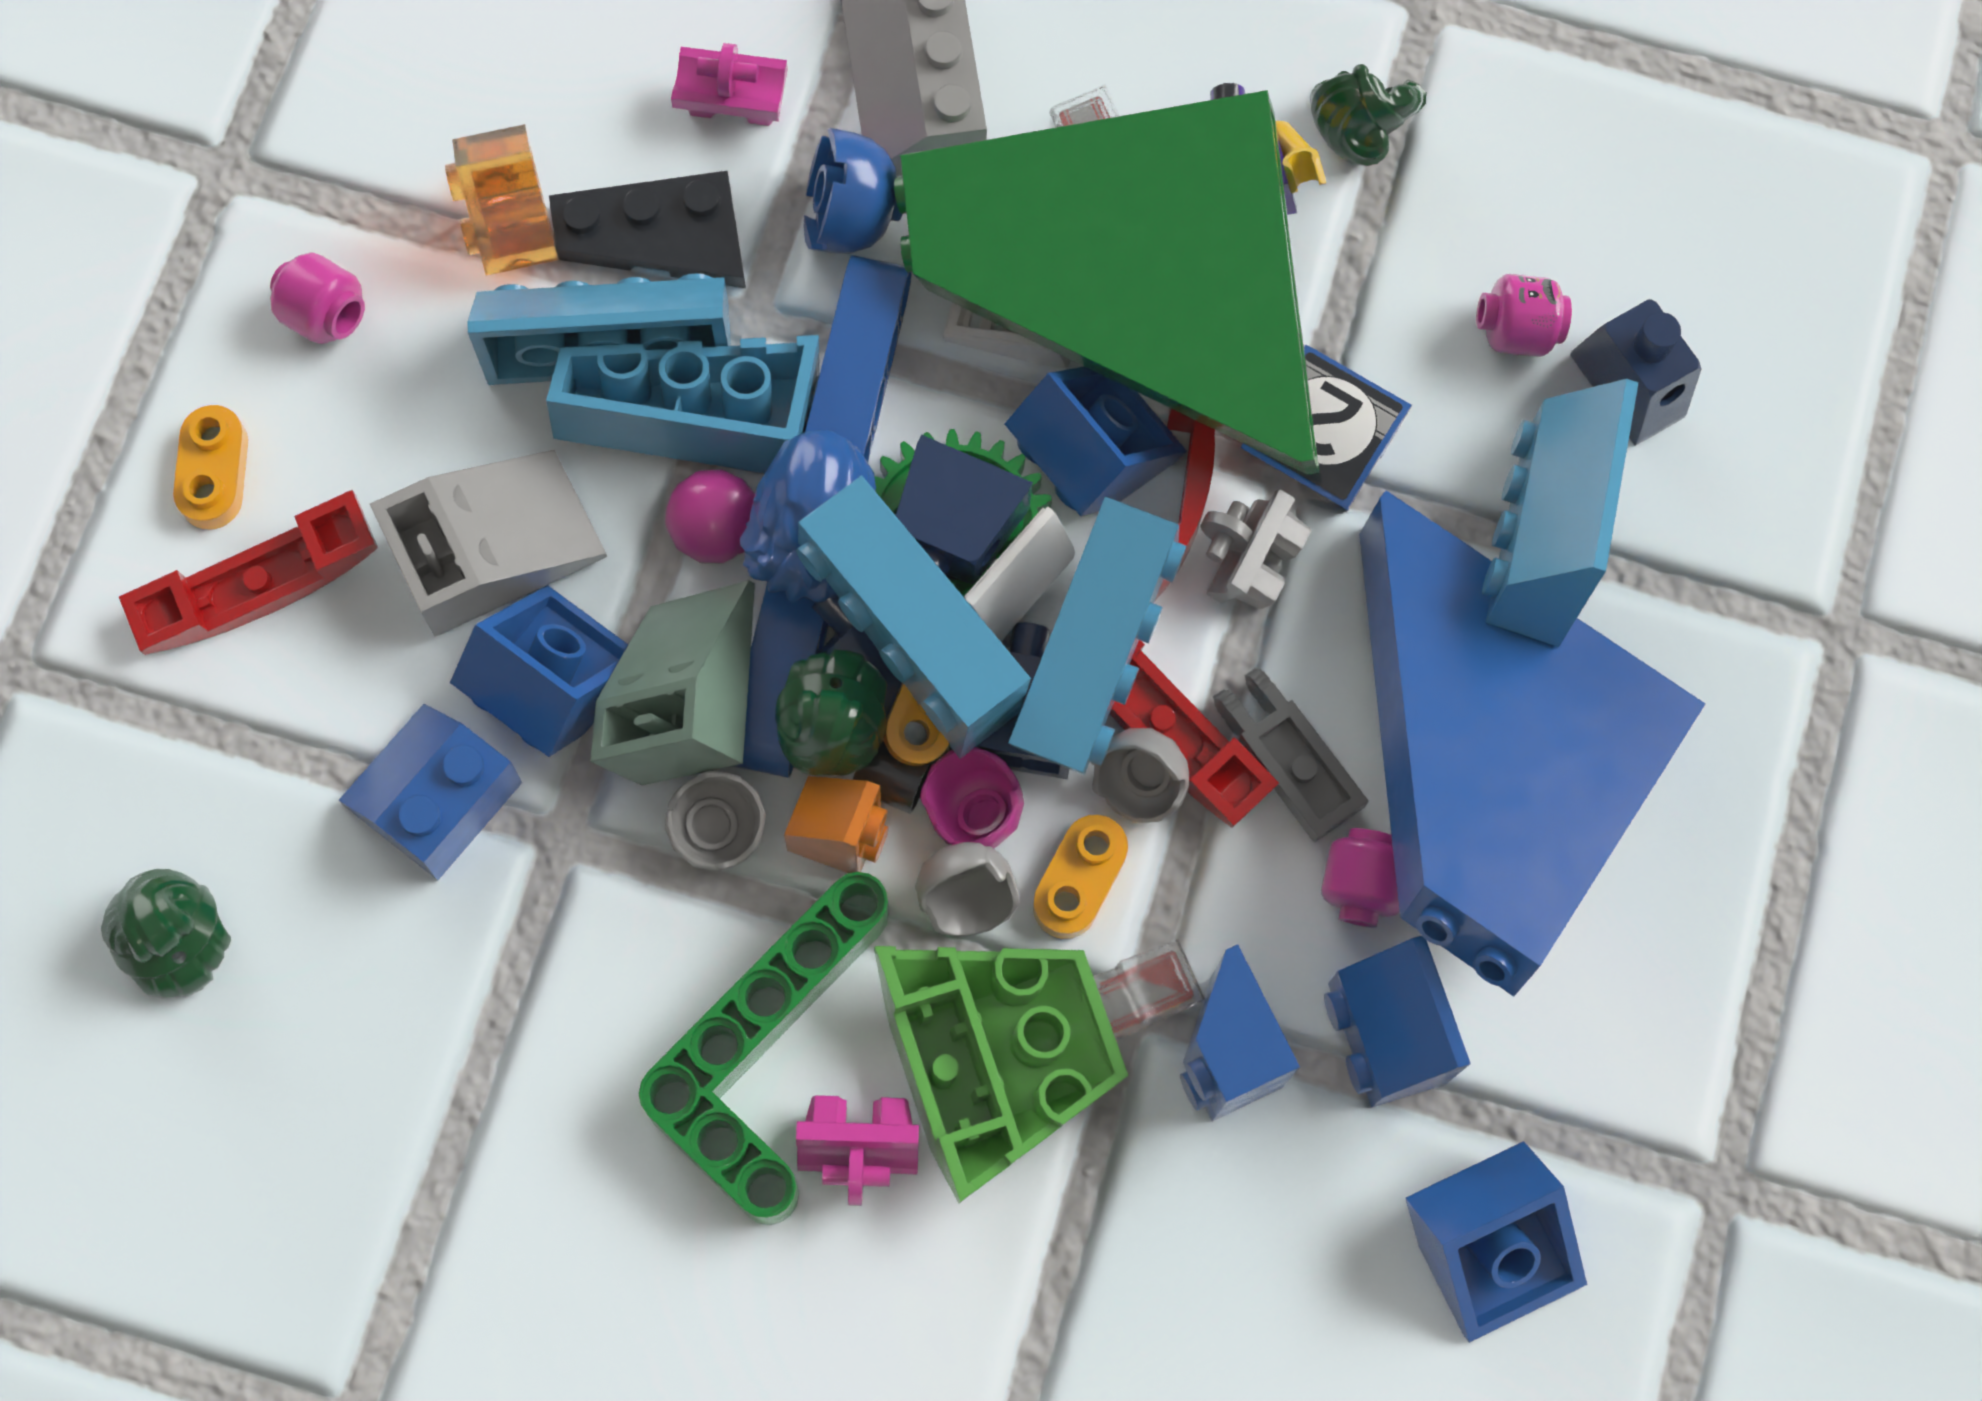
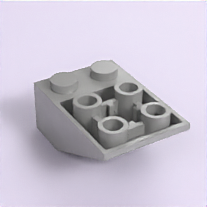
[369,450,607,637]

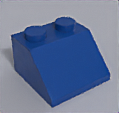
[1004,366,1187,517]
[450,585,629,757]
[338,704,523,880]
[1324,936,1471,1108]
[1180,944,1300,1121]
[1405,1141,1587,1343]

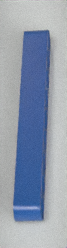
[733,255,912,778]

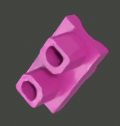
[671,43,788,126]
[796,1095,919,1206]

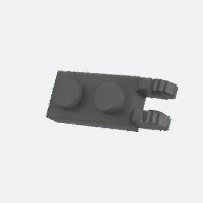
[1213,668,1369,843]

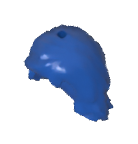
[740,430,876,603]

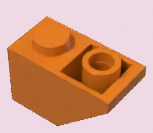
[784,776,889,874]

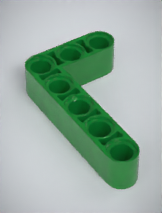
[638,872,889,1225]

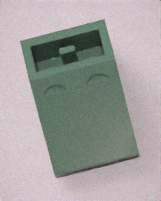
[590,580,755,786]

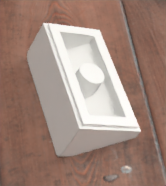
[964,507,1075,642]

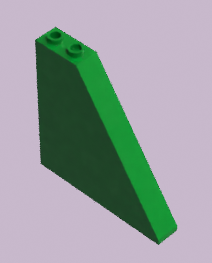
[894,90,1320,474]

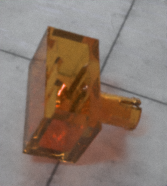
[445,124,558,276]

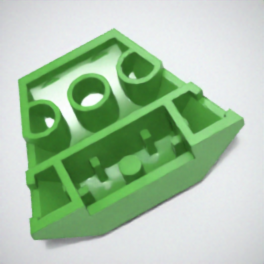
[874,946,1128,1204]

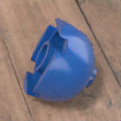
[803,128,903,254]

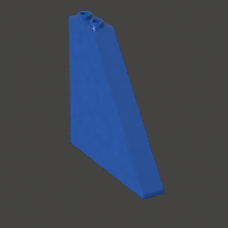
[1359,490,1706,997]

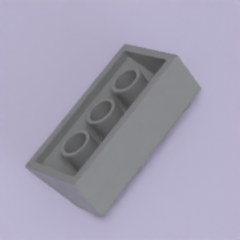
[841,0,987,176]

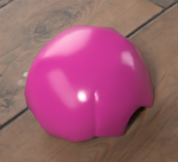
[665,469,755,564]
[920,747,1024,848]

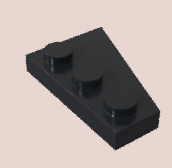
[549,170,746,288]

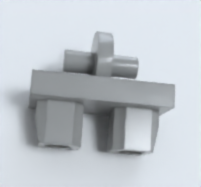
[1200,489,1311,609]

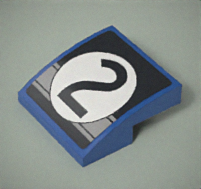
[1241,344,1412,510]

